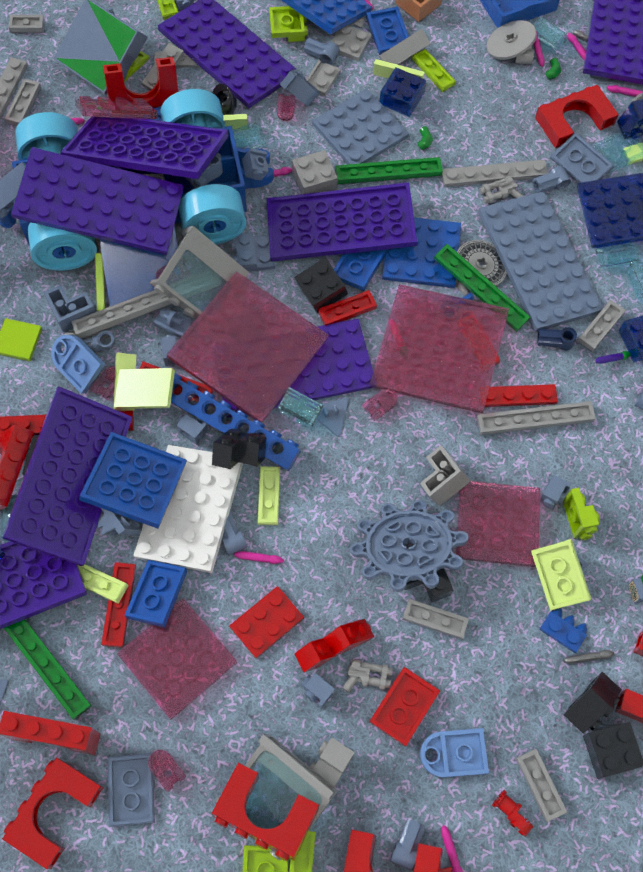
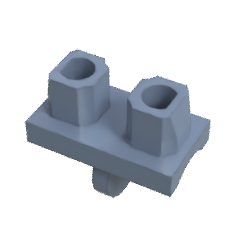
[153,308,193,339]

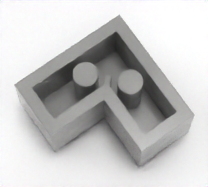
[420,445,471,506]
[310,738,355,787]

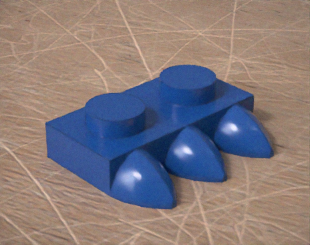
[539,608,587,653]

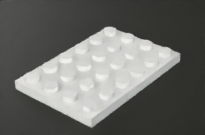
[133,445,243,573]

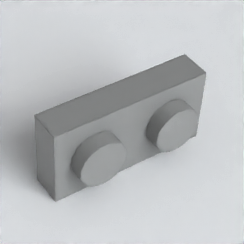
[8,15,45,33]

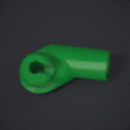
[546,58,561,80]
[418,126,433,150]

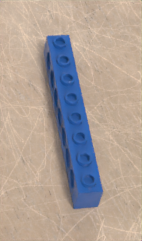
[171,373,301,471]

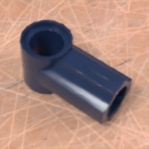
[537,327,577,351]

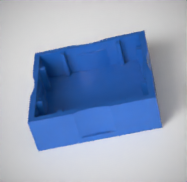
[480,0,559,28]

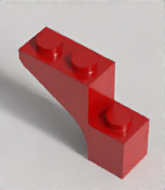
[294,619,374,672]

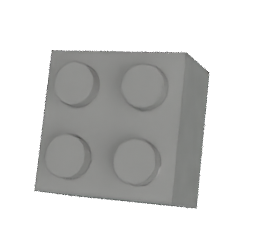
[292,150,338,194]

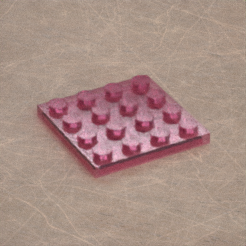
[75,96,157,119]
[456,481,540,567]
[117,598,237,720]

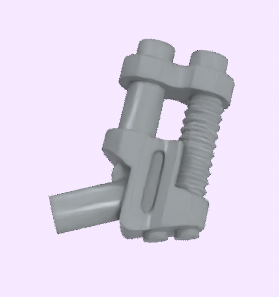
[479,176,523,204]
[342,659,393,693]

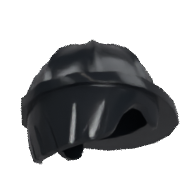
[212,83,237,115]

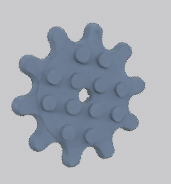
[350,500,469,592]

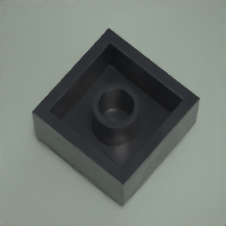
[294,257,348,313]
[583,722,643,779]

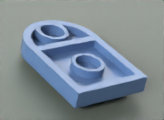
[51,335,105,394]
[420,728,489,778]

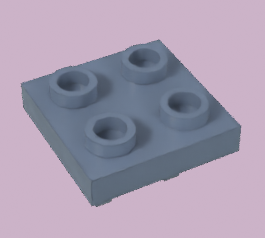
[97,508,142,536]

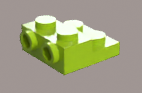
[269,6,308,42]
[562,487,600,540]

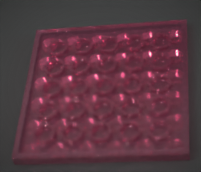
[167,271,329,423]
[370,284,509,414]

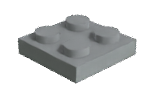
[331,25,372,62]

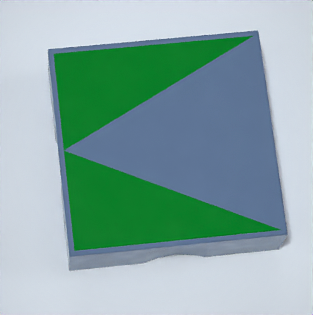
[54,0,148,95]

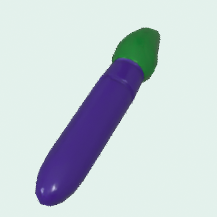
[595,351,632,364]

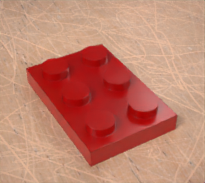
[229,586,304,659]
[369,667,440,747]

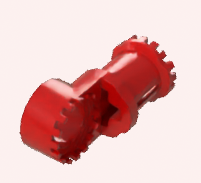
[492,790,533,837]

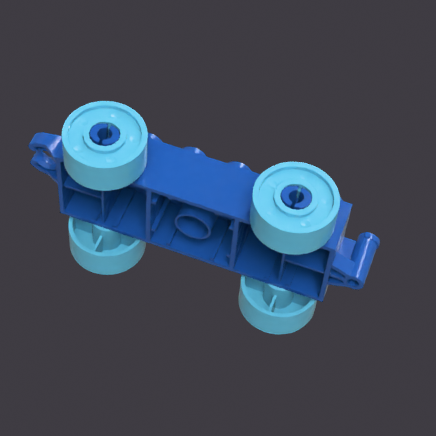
[0,89,274,271]

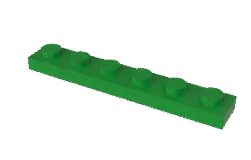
[335,157,443,184]
[434,244,530,332]
[4,619,92,720]

